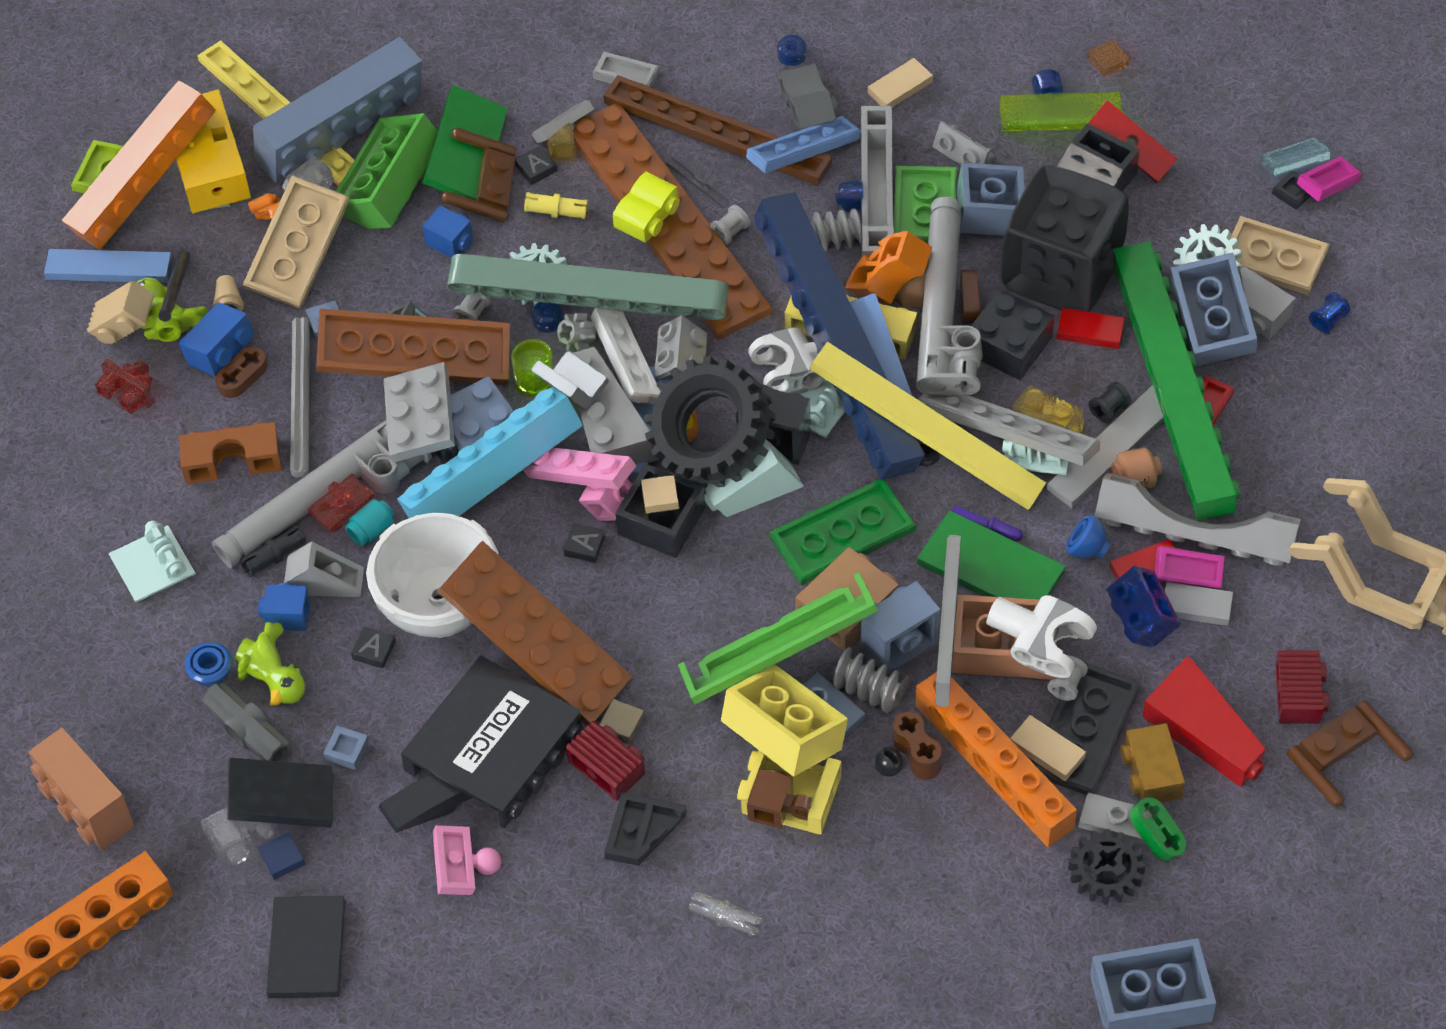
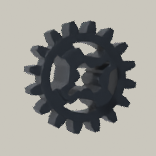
[1068,829,1146,905]

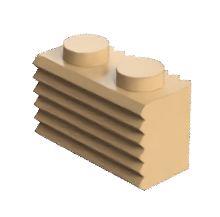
[87,281,154,344]

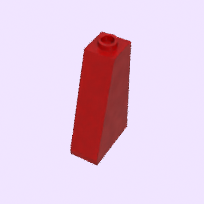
[1142,656,1265,787]

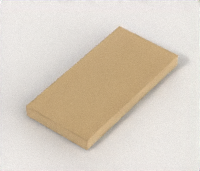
[243,175,350,309]

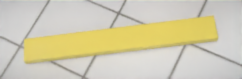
[197,40,354,187]
[809,342,1046,510]

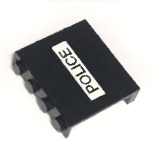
[401,655,584,828]

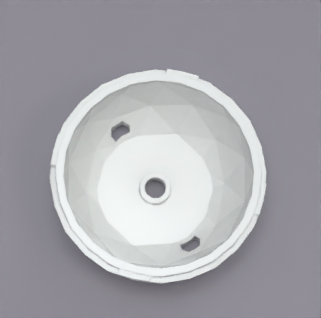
[366,513,498,638]

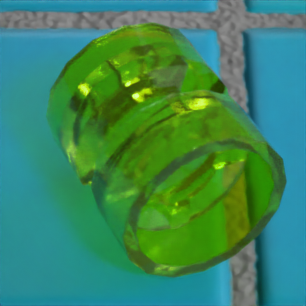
[511,339,554,397]

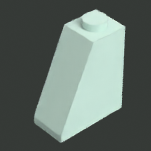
[704,439,804,517]

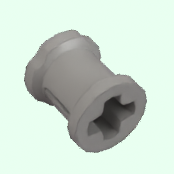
[710,205,751,245]
[452,294,492,320]
[1047,655,1088,701]

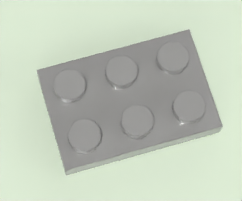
[384,362,455,462]

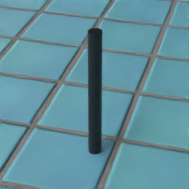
[158,250,191,322]

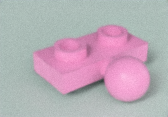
[433,825,502,895]

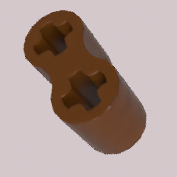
[893,711,942,780]

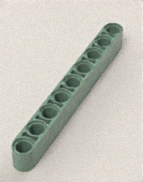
[447,254,729,320]

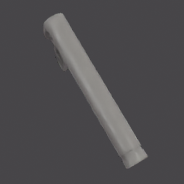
[916,197,983,395]
[212,420,432,568]

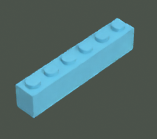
[397,386,583,518]

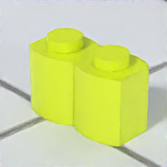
[613,171,680,242]

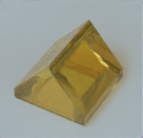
[548,123,577,162]

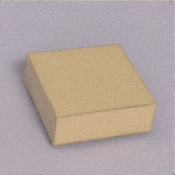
[641,475,679,513]

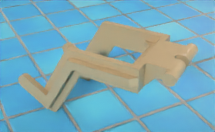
[1288,478,1446,635]

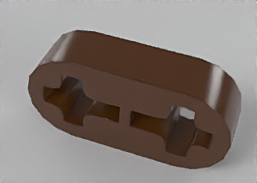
[960,270,980,323]
[216,346,268,398]

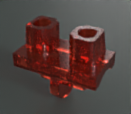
[95,359,155,414]
[308,473,375,533]

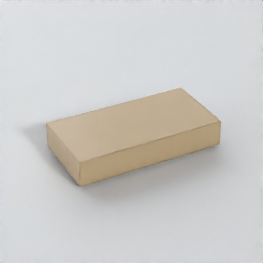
[868,58,933,108]
[1010,715,1086,781]

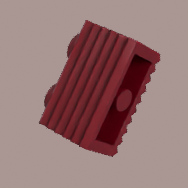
[1275,650,1329,724]
[566,721,645,801]

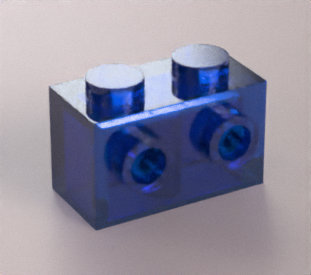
[1106,565,1181,648]

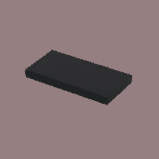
[1032,662,1141,795]

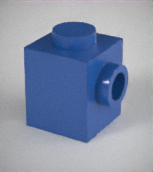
[422,206,473,258]
[258,583,311,631]

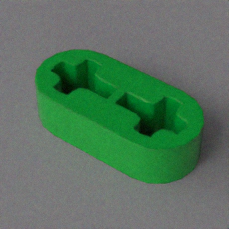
[1130,797,1186,862]

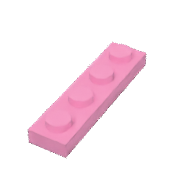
[523,448,636,490]

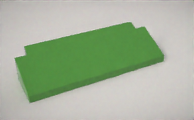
[678,572,878,705]

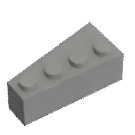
[572,347,659,464]

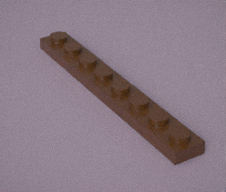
[603,75,832,186]

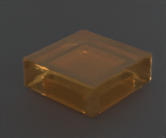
[1087,39,1129,77]

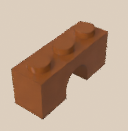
[178,422,282,484]

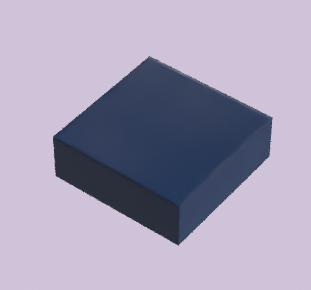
[258,833,305,880]

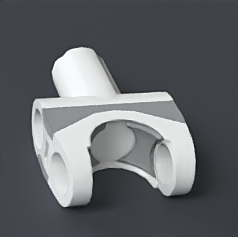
[749,327,824,393]
[986,596,1097,678]

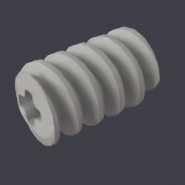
[810,209,862,251]
[834,647,909,713]

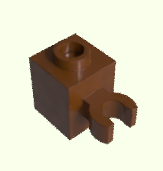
[747,768,812,829]

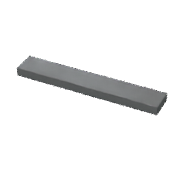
[1047,385,1164,508]
[917,394,1100,466]
[935,535,961,707]

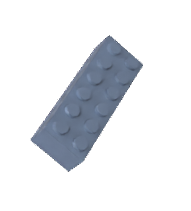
[253,37,422,184]

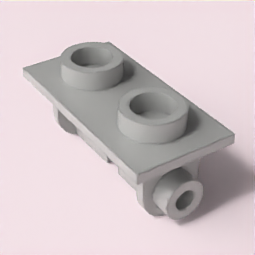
[932,121,996,165]

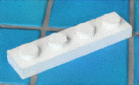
[590,308,661,403]

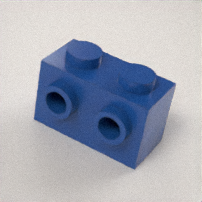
[179,302,255,377]

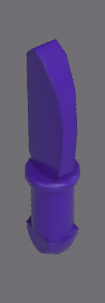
[952,505,1023,541]

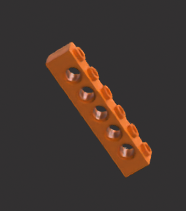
[915,672,1077,848]
[0,851,174,1011]

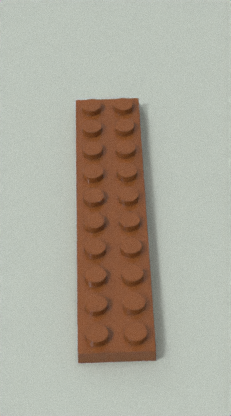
[567,104,772,340]

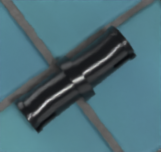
[240,526,306,577]

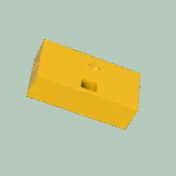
[176,89,251,214]

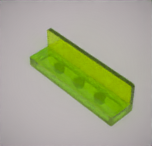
[999,92,1124,131]

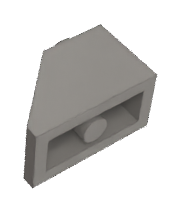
[1239,266,1295,340]
[284,542,364,597]

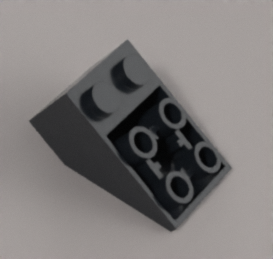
[1057,123,1140,191]

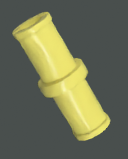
[524,192,588,220]

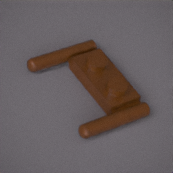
[441,128,516,222]
[1286,700,1413,807]

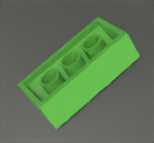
[335,113,437,229]

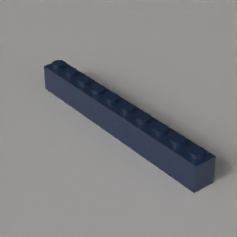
[754,192,925,480]

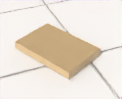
[1230,216,1329,296]

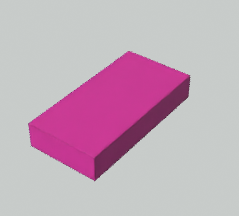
[1297,156,1362,202]
[1154,546,1225,590]

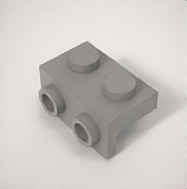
[654,315,708,380]

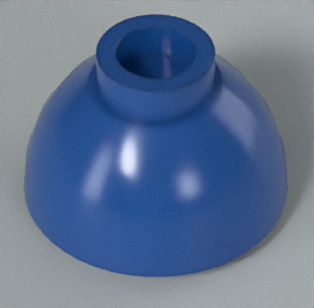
[1066,515,1111,559]
[185,642,232,687]

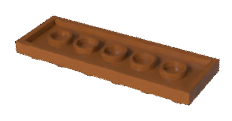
[316,309,510,385]
[437,540,632,726]

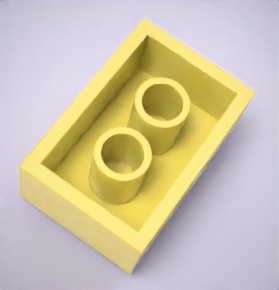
[721,664,848,776]

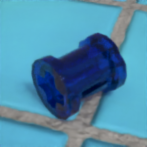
[1309,292,1351,334]

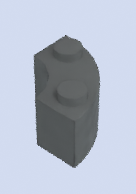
[776,63,838,129]

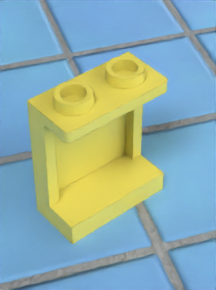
[737,750,841,835]

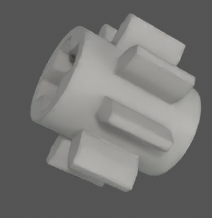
[557,313,596,351]

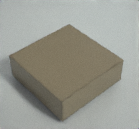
[600,699,644,743]

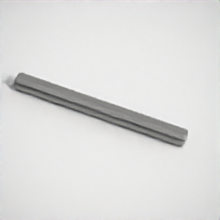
[290,317,310,478]

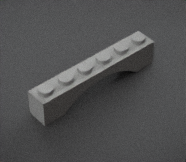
[861,106,894,257]
[1095,473,1301,566]

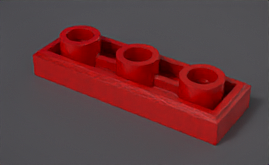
[1088,100,1177,183]

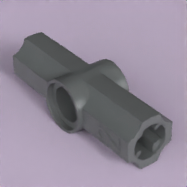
[201,683,292,762]

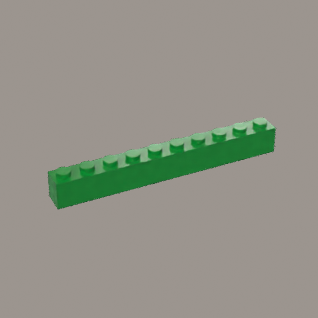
[1113,241,1240,521]

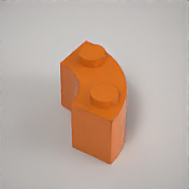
[845,231,932,304]

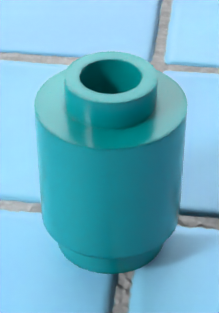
[345,499,394,547]

